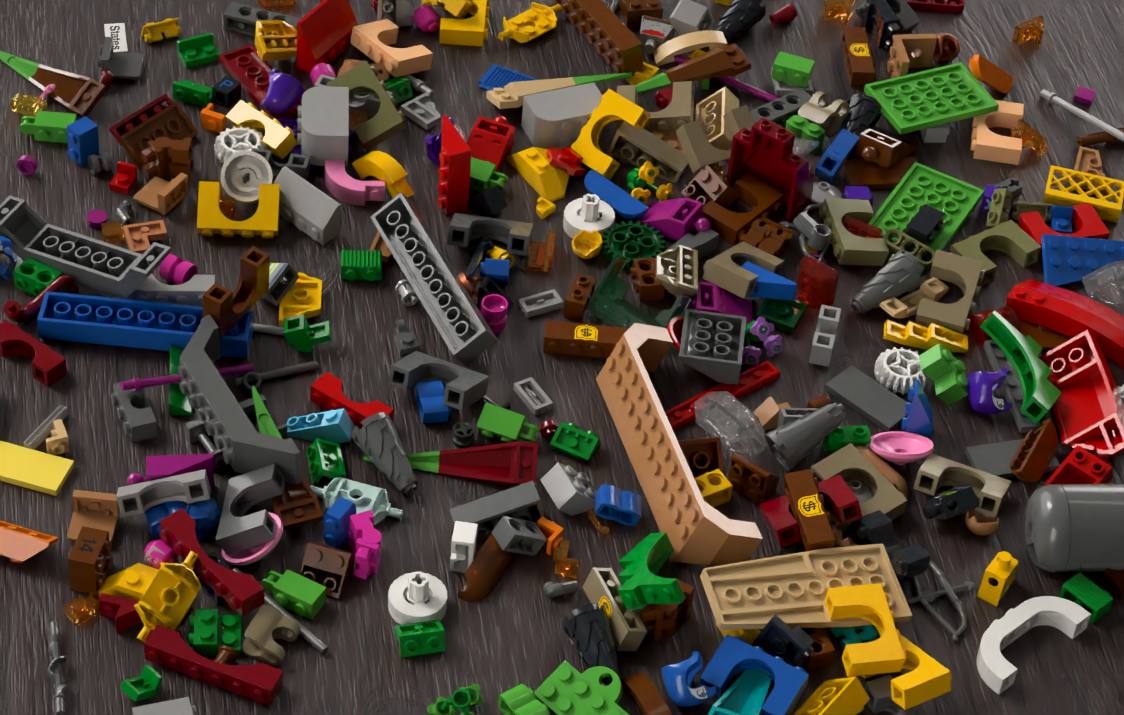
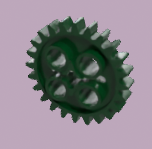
[602,220,665,269]

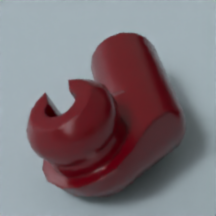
[100,70,113,90]

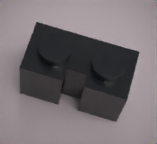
[905,204,946,246]

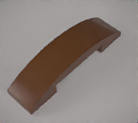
[622,672,672,715]

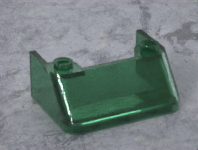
[588,256,691,329]

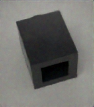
[212,75,241,109]

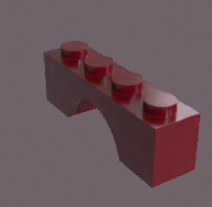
[0,320,67,387]

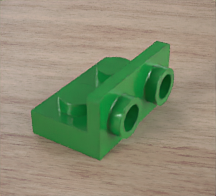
[177,33,221,68]
[384,77,413,104]
[173,79,212,108]
[550,422,601,463]
[823,425,871,451]
[306,438,346,483]
[394,619,446,657]

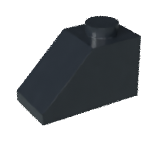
[468,185,508,218]

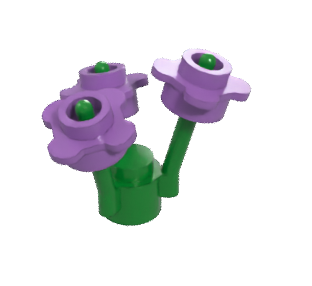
[741,317,785,366]

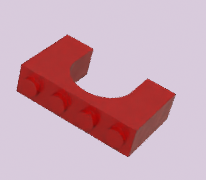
[1017,203,1110,258]

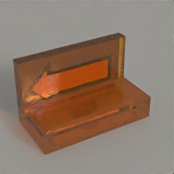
[527,230,556,272]

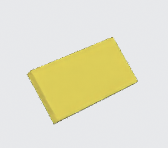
[0,441,74,496]

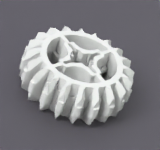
[214,126,267,170]
[874,347,930,395]

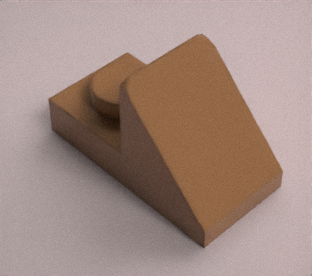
[749,396,791,432]

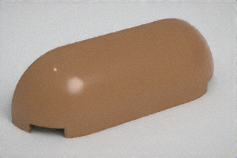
[853,444,908,498]

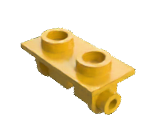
[141,18,182,43]

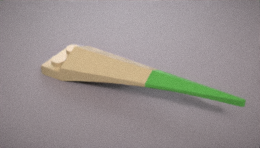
[486,72,632,109]

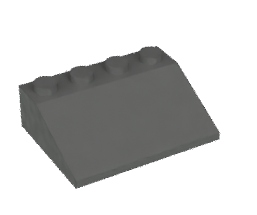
[678,309,746,385]

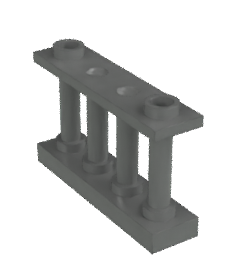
[185,394,287,470]

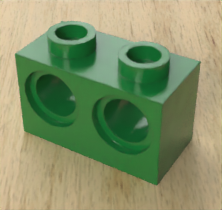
[14,257,63,296]

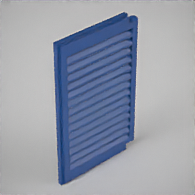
[478,64,539,91]

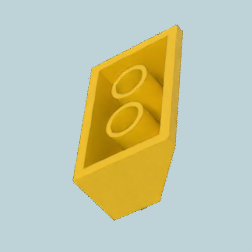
[793,676,870,715]

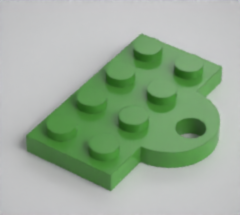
[534,660,629,715]

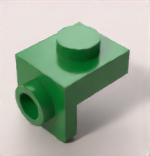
[120,665,163,702]

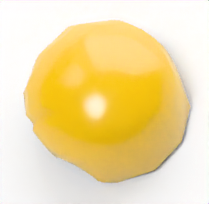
[572,229,603,259]

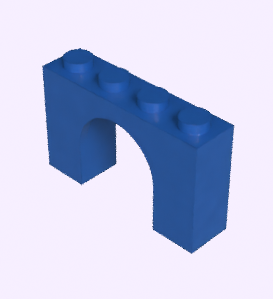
[700,634,809,715]

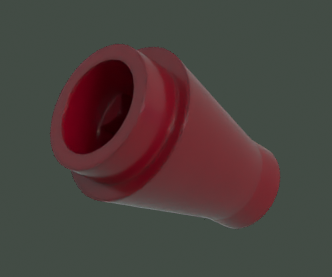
[769,4,797,25]

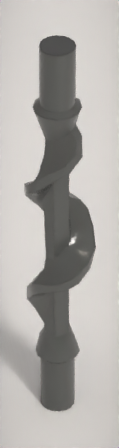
[48,621,68,715]

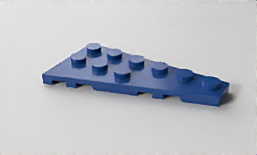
[1041,234,1124,287]

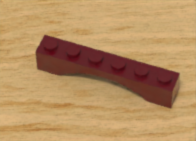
[159,508,265,617]
[144,624,283,706]

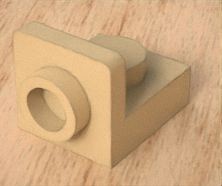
[46,419,70,455]

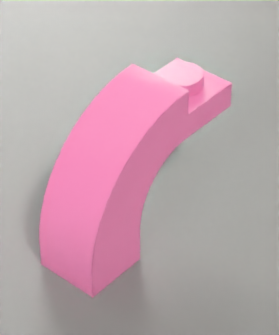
[325,160,385,206]

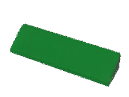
[169,346,192,415]

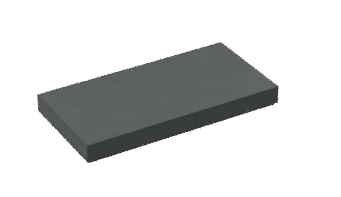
[824,365,907,432]
[965,439,1060,479]

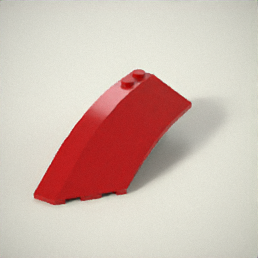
[1006,279,1124,369]
[1038,330,1124,457]

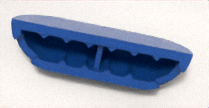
[584,169,649,220]

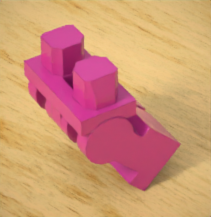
[349,510,382,580]

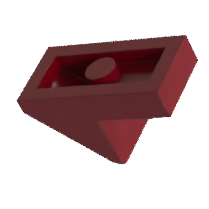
[99,593,142,633]

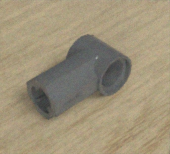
[793,212,831,250]

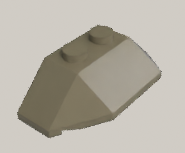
[656,245,698,298]

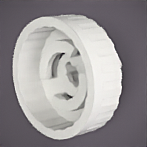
[220,151,273,204]
[563,193,615,238]
[388,571,447,625]

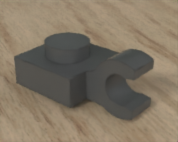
[393,319,420,355]

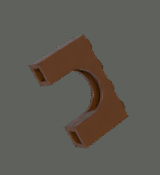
[703,174,784,246]
[203,246,270,339]

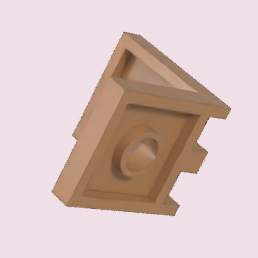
[887,34,937,79]

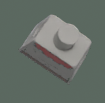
[639,15,675,54]

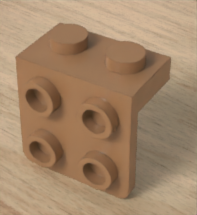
[67,490,120,542]

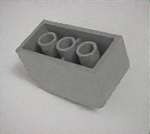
[521,82,603,149]
[297,86,349,166]

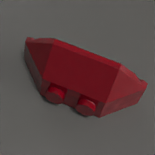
[109,93,173,145]

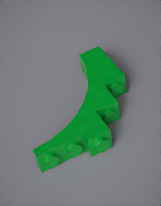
[980,310,1062,424]
[617,532,686,609]

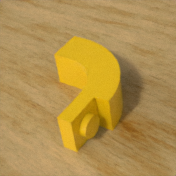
[351,151,414,198]

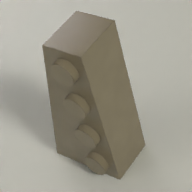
[606,122,689,184]

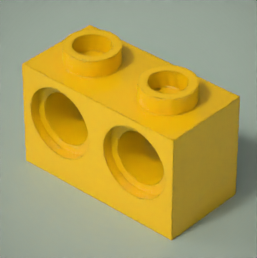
[694,469,733,507]

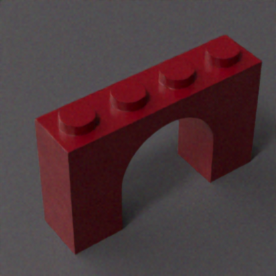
[759,475,863,548]

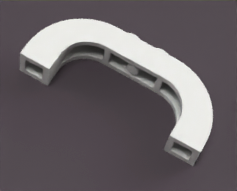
[976,596,1091,695]

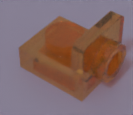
[349,109,368,131]

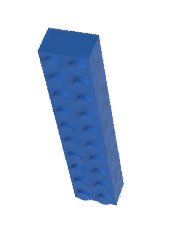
[37,291,254,359]

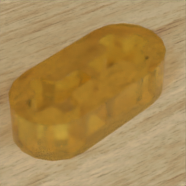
[10,94,48,116]

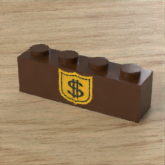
[841,27,877,87]
[543,320,628,358]
[784,469,837,551]

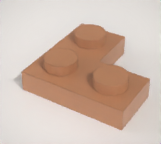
[123,220,167,254]

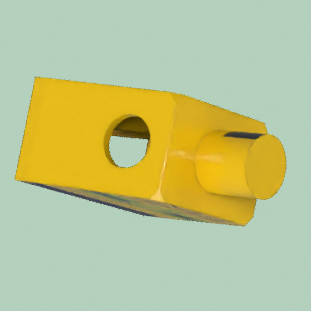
[977,551,1019,607]

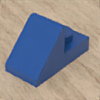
[1049,206,1074,234]

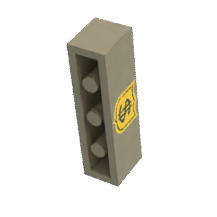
[583,567,647,651]

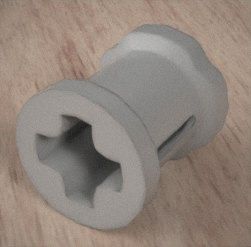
[395,279,419,306]

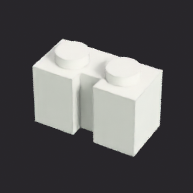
[450,521,478,573]

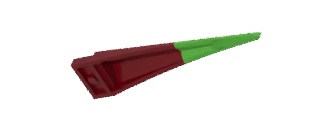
[363,442,538,487]

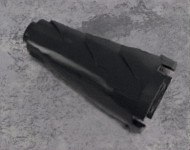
[712,0,766,44]
[839,94,882,160]
[562,603,624,686]

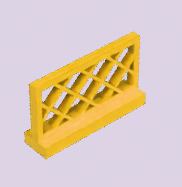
[1043,165,1124,223]

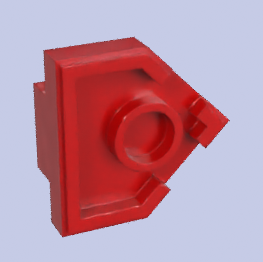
[546,147,586,176]

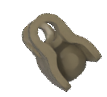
[798,91,850,138]
[241,604,301,666]

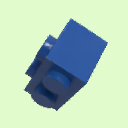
[67,116,100,166]

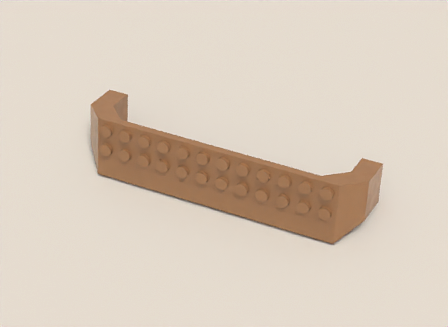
[596,323,763,566]

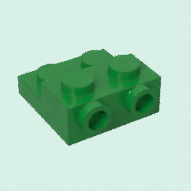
[189,609,241,656]

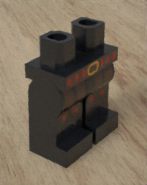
[861,0,901,51]

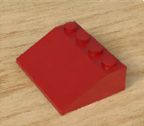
[297,0,358,73]
[437,115,472,217]

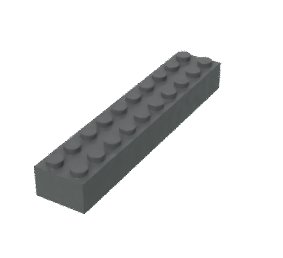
[370,193,497,365]

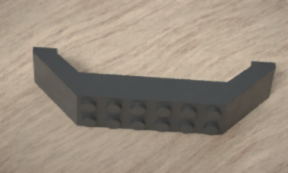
[0,195,172,299]
[178,315,301,484]

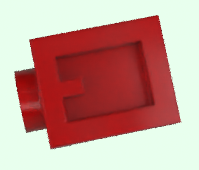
[109,161,137,195]

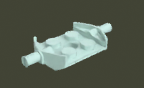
[310,477,403,525]

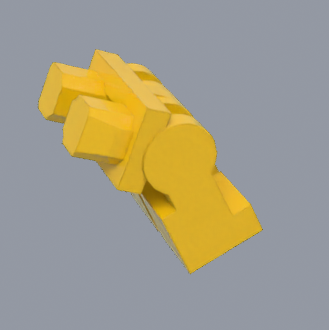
[422,0,473,19]

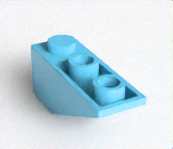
[286,408,355,443]

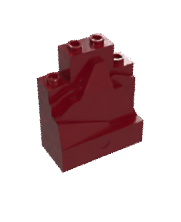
[727,117,813,223]

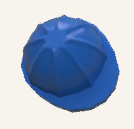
[186,497,221,539]

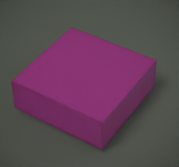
[1073,86,1097,106]

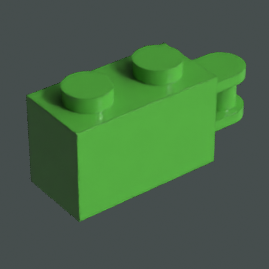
[19,111,77,143]
[469,156,508,191]
[477,402,541,443]
[260,569,326,620]

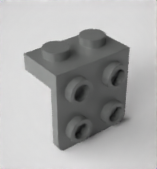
[98,37,143,80]

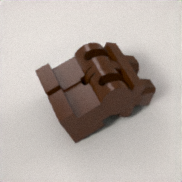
[140,137,194,180]
[740,217,794,258]
[640,578,694,641]

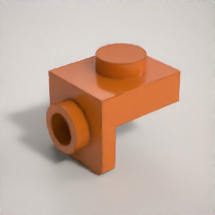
[200,103,226,134]
[537,516,564,555]

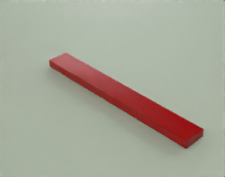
[665,360,781,431]

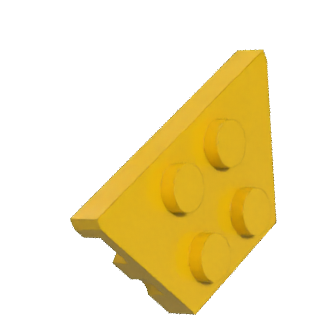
[279,272,322,326]

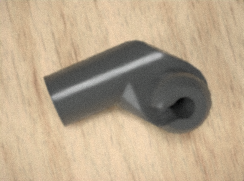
[116,199,133,225]
[543,580,578,598]

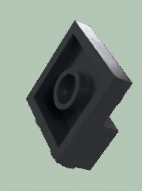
[752,614,815,667]

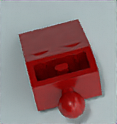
[467,116,515,172]
[1043,445,1113,486]

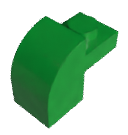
[284,314,332,352]

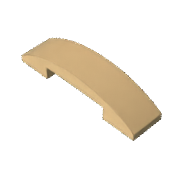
[653,30,728,66]
[879,277,949,318]

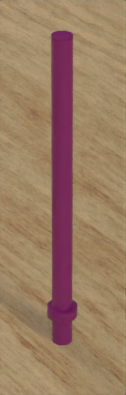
[675,55,778,102]
[120,364,254,391]

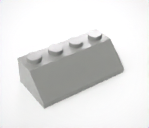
[273,166,341,245]

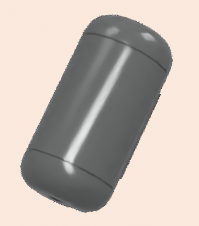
[1025,484,1124,572]

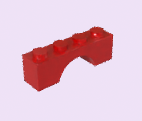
[310,372,394,429]

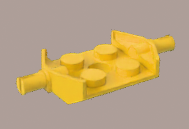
[498,2,562,43]
[134,551,201,643]

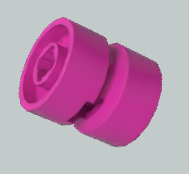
[159,254,198,285]
[481,294,508,333]

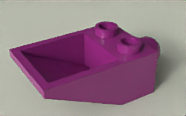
[633,198,711,241]
[677,281,753,327]
[127,454,214,488]

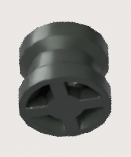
[452,421,474,449]

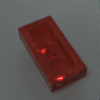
[843,215,884,238]

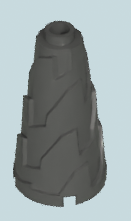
[851,250,926,314]
[764,402,847,471]
[351,412,418,495]

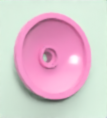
[869,431,934,465]
[222,512,283,566]

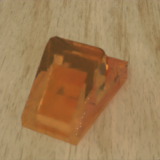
[821,0,855,24]
[1012,15,1044,45]
[1017,118,1047,155]

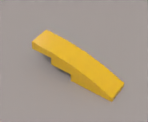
[883,320,968,353]

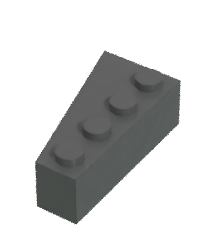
[449,481,545,539]

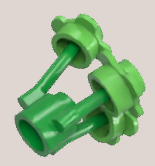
[427,683,484,715]

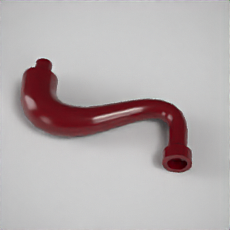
[3,275,80,323]

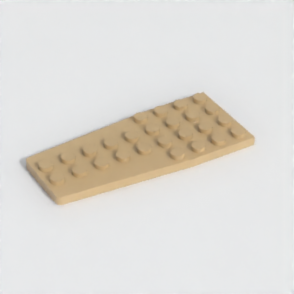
[700,544,912,630]

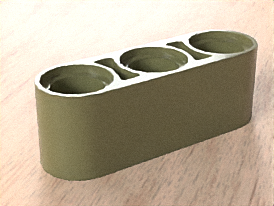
[884,228,935,271]

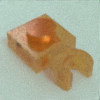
[62,590,99,626]

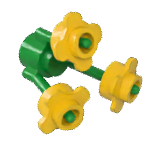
[627,161,674,205]

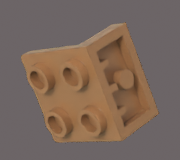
[133,173,188,215]

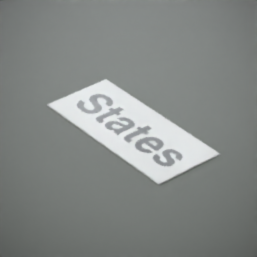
[104,23,128,52]

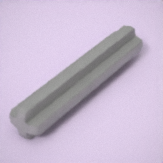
[23,405,69,450]

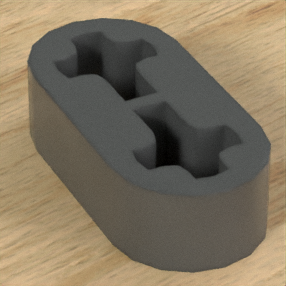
[995,178,1023,198]

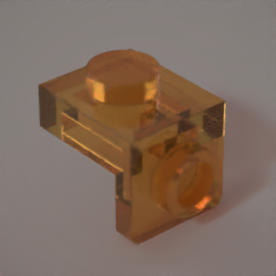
[553,539,579,578]

